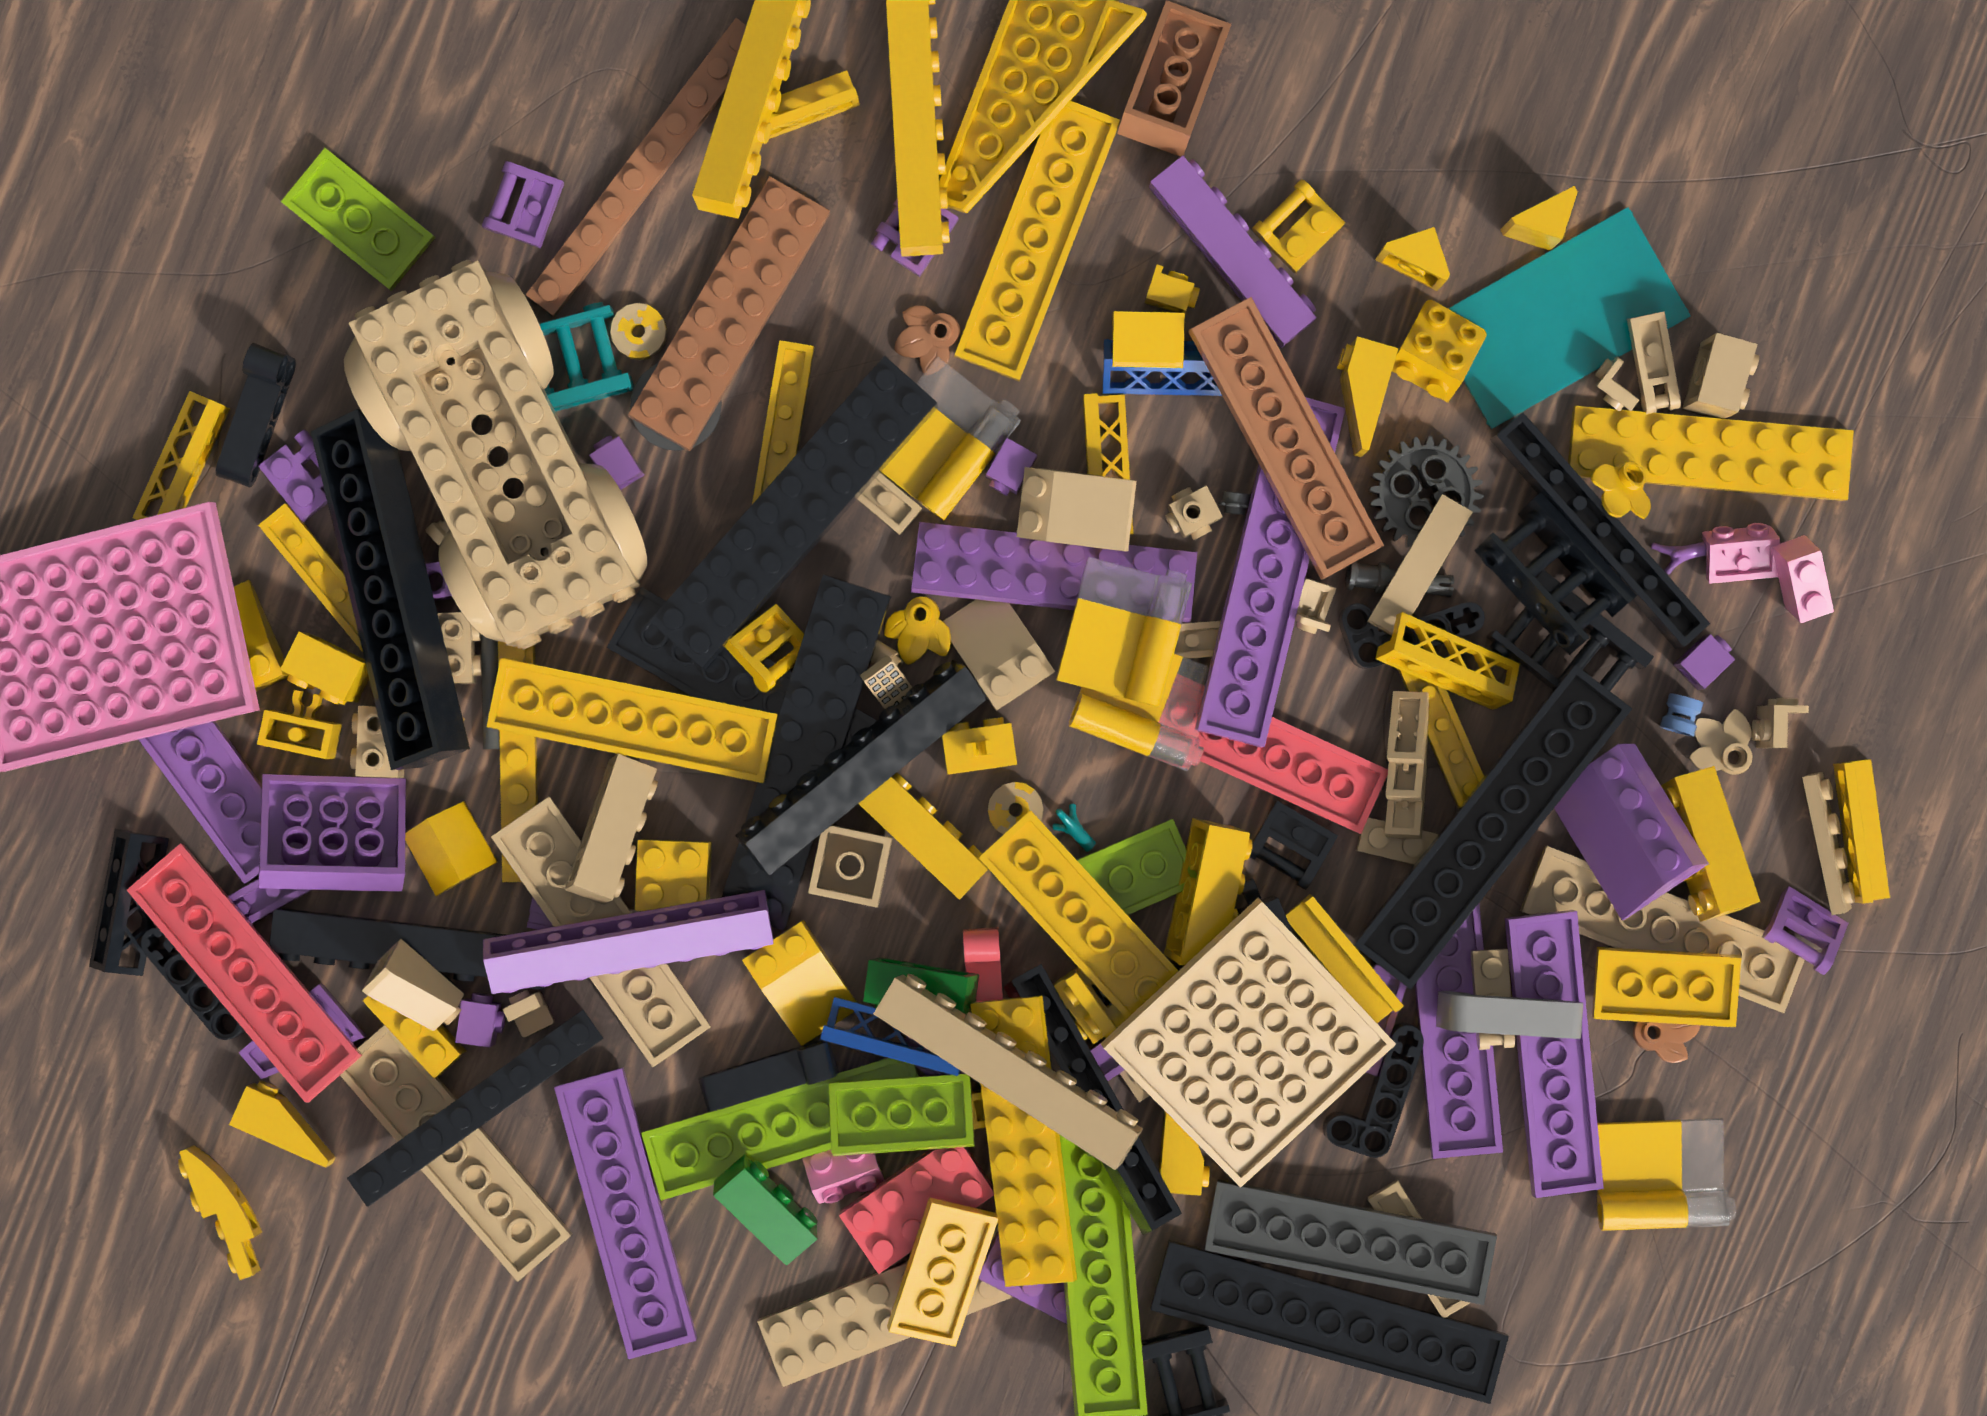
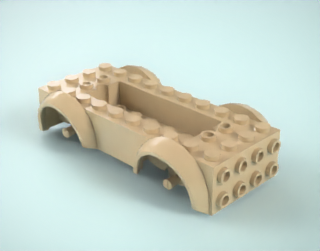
[344,259,647,650]

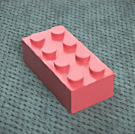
[839,1147,994,1274]

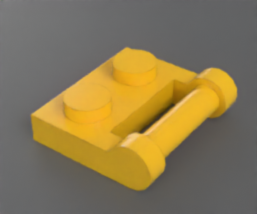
[1252,179,1346,273]
[724,604,804,692]

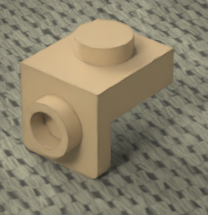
[1595,356,1639,411]
[1295,577,1336,634]
[503,989,554,1037]

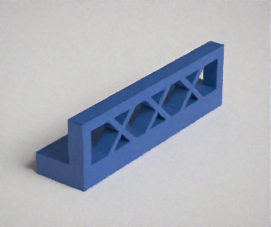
[1102,339,1222,396]
[820,997,961,1076]

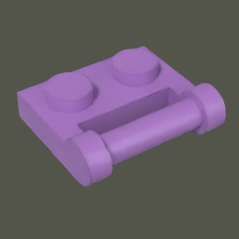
[481,161,564,249]
[1762,886,1849,975]

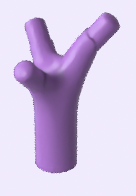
[1651,542,1706,574]

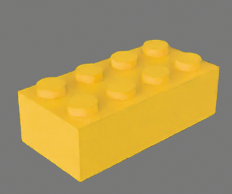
[1661,766,1760,922]
[1164,818,1252,966]

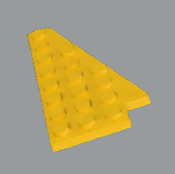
[939,0,1147,213]

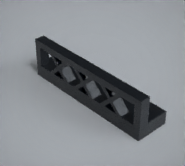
[89,829,169,976]

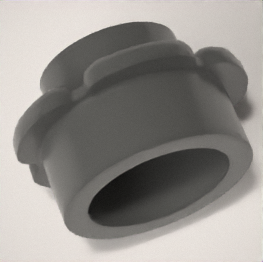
[1218,491,1251,515]

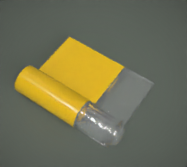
[881,357,1021,521]
[1056,557,1192,707]
[1069,654,1210,771]
[1597,1118,1736,1231]

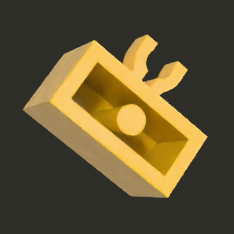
[257,690,342,759]
[942,717,1017,775]

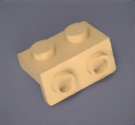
[437,612,482,684]
[1751,698,1809,748]

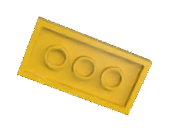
[1592,947,1741,1027]
[887,1197,999,1347]

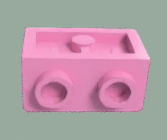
[1702,523,1780,584]

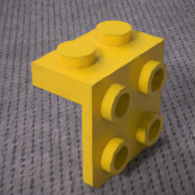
[1392,300,1487,403]

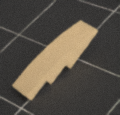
[1368,494,1473,635]
[1385,691,1429,839]

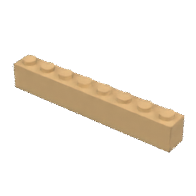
[873,974,1143,1170]

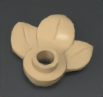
[1689,709,1752,775]

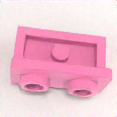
[802,1150,885,1204]

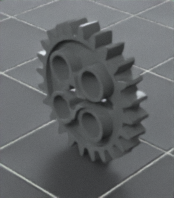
[1368,436,1484,548]

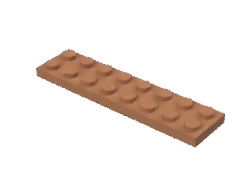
[628,176,830,452]
[1188,297,1384,580]

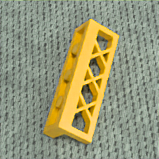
[716,70,860,139]
[132,391,230,520]
[1083,393,1133,535]
[1376,612,1520,710]
[1833,759,1890,904]
[1285,894,1404,1023]

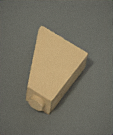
[362,939,464,1031]

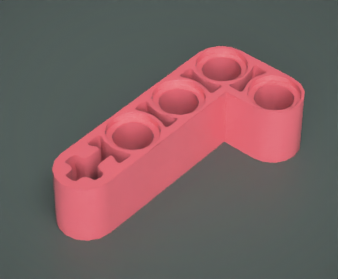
[963,927,1003,1002]

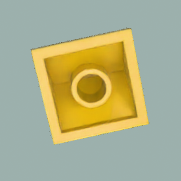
[1500,186,1578,251]
[1375,227,1450,291]
[1112,311,1185,368]
[405,801,498,896]

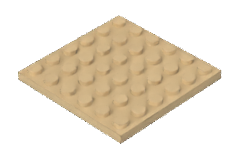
[1101,897,1396,1188]

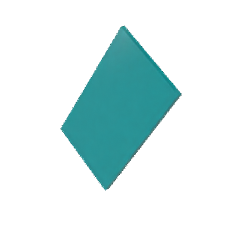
[1448,207,1691,429]

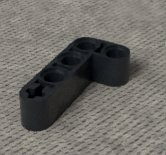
[216,343,296,488]
[1338,602,1485,669]
[141,927,245,1040]
[1322,1022,1424,1158]
[698,1040,839,1112]

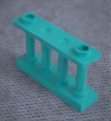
[539,302,634,412]

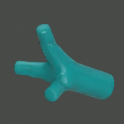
[1052,804,1096,852]

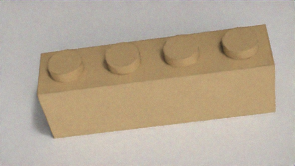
[565,754,658,905]

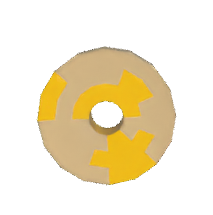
[610,303,667,360]
[988,782,1043,834]

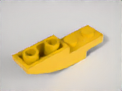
[178,1145,262,1280]

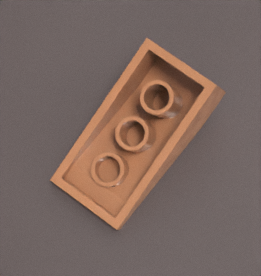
[1117,0,1231,157]

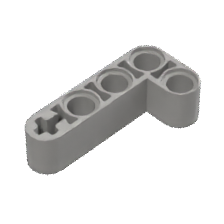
[1436,991,1583,1039]

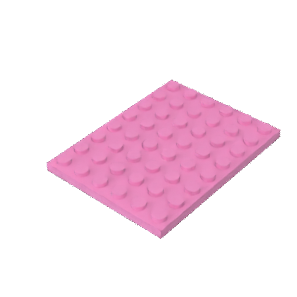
[0,502,260,772]

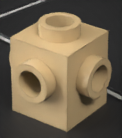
[1165,486,1223,540]

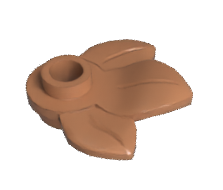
[894,306,960,375]
[1633,1022,1701,1063]

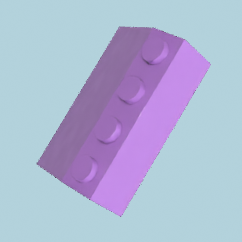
[1554,744,1709,920]
[258,774,406,892]

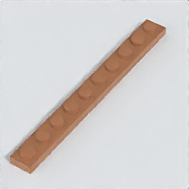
[526,18,747,317]

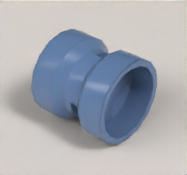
[1660,693,1704,737]

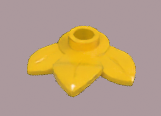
[1591,461,1651,519]
[884,596,951,665]

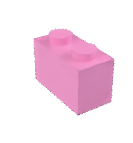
[1772,535,1834,623]

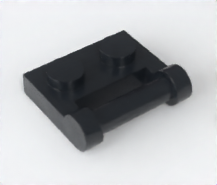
[1249,801,1338,890]

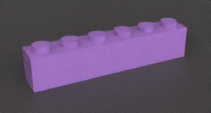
[1149,155,1317,348]

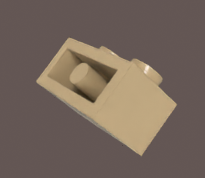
[350,706,404,778]

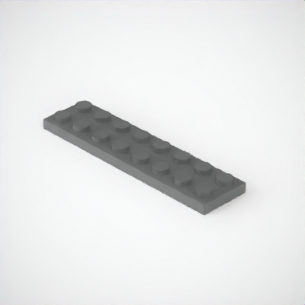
[1205,1179,1497,1305]

